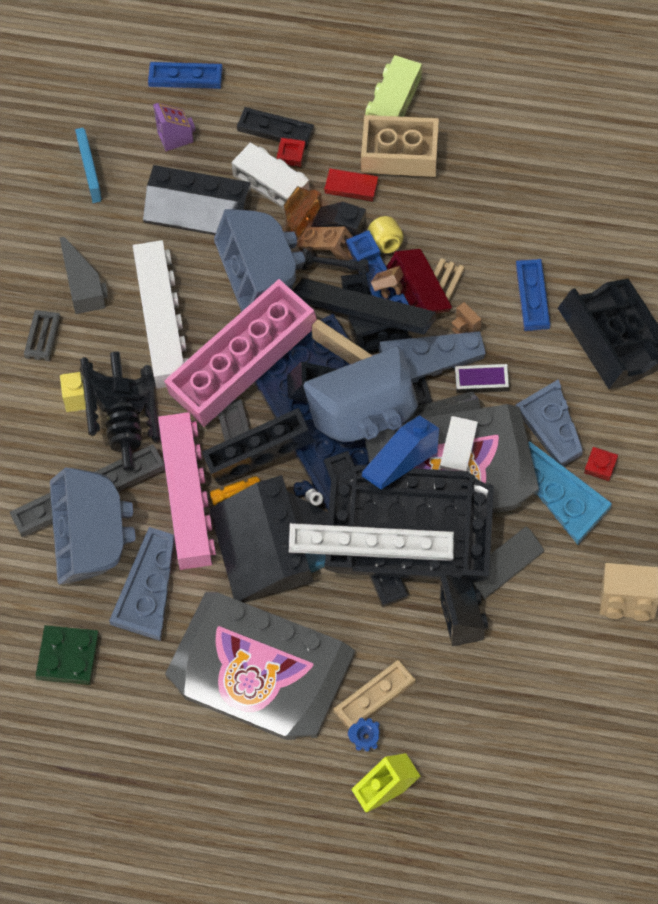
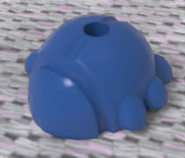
[348,718,380,752]

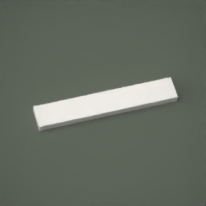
[289,523,454,561]

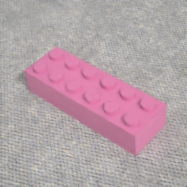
[164,279,317,427]

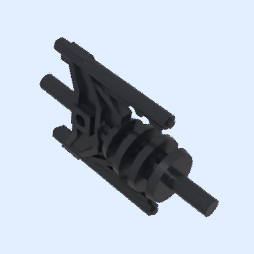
[80,351,161,471]

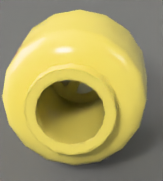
[367,216,404,254]

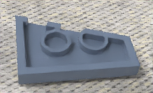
[515,379,583,466]

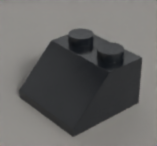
[439,575,488,647]

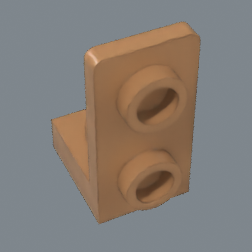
[297,227,353,260]

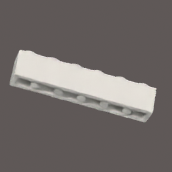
[133,240,188,389]

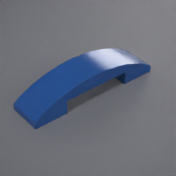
[346,230,409,305]

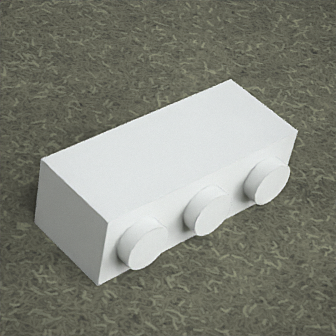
[232,142,310,214]

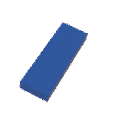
[148,62,223,89]
[516,259,550,331]

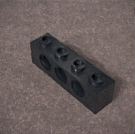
[202,408,315,485]

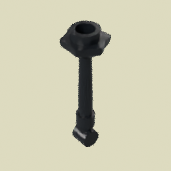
[300,246,370,274]

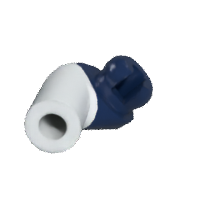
[293,480,323,505]

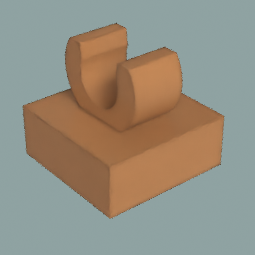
[371,266,403,299]
[451,302,481,334]

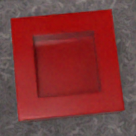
[276,138,306,167]
[584,447,618,481]

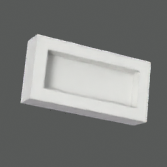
[440,416,478,471]

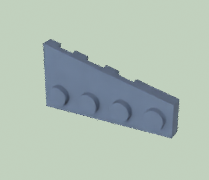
[109,527,175,641]

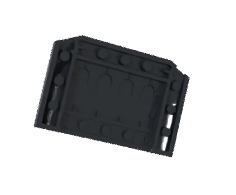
[325,465,494,582]

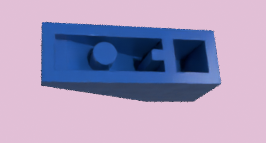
[362,415,439,489]

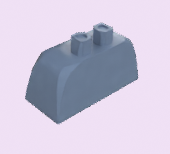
[214,209,305,312]
[303,346,418,442]
[50,467,135,585]

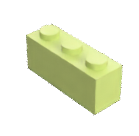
[365,55,422,117]

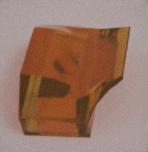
[283,186,322,240]

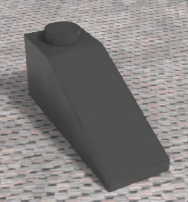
[60,237,108,314]

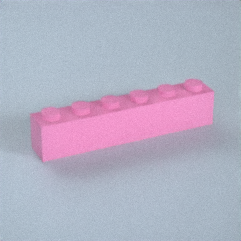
[158,412,216,570]

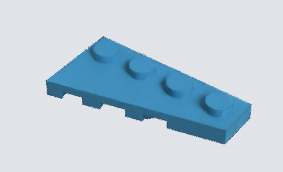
[528,441,612,545]

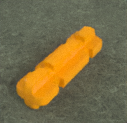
[210,476,260,505]

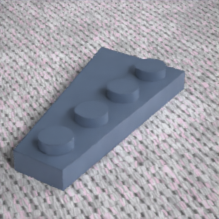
[379,331,486,383]

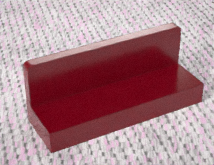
[386,249,452,313]

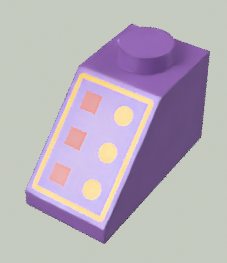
[153,103,195,151]

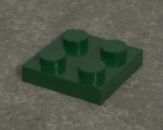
[35,625,99,685]

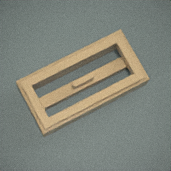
[434,258,464,302]

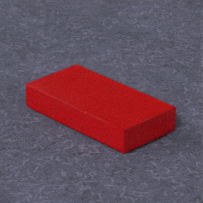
[324,168,378,202]

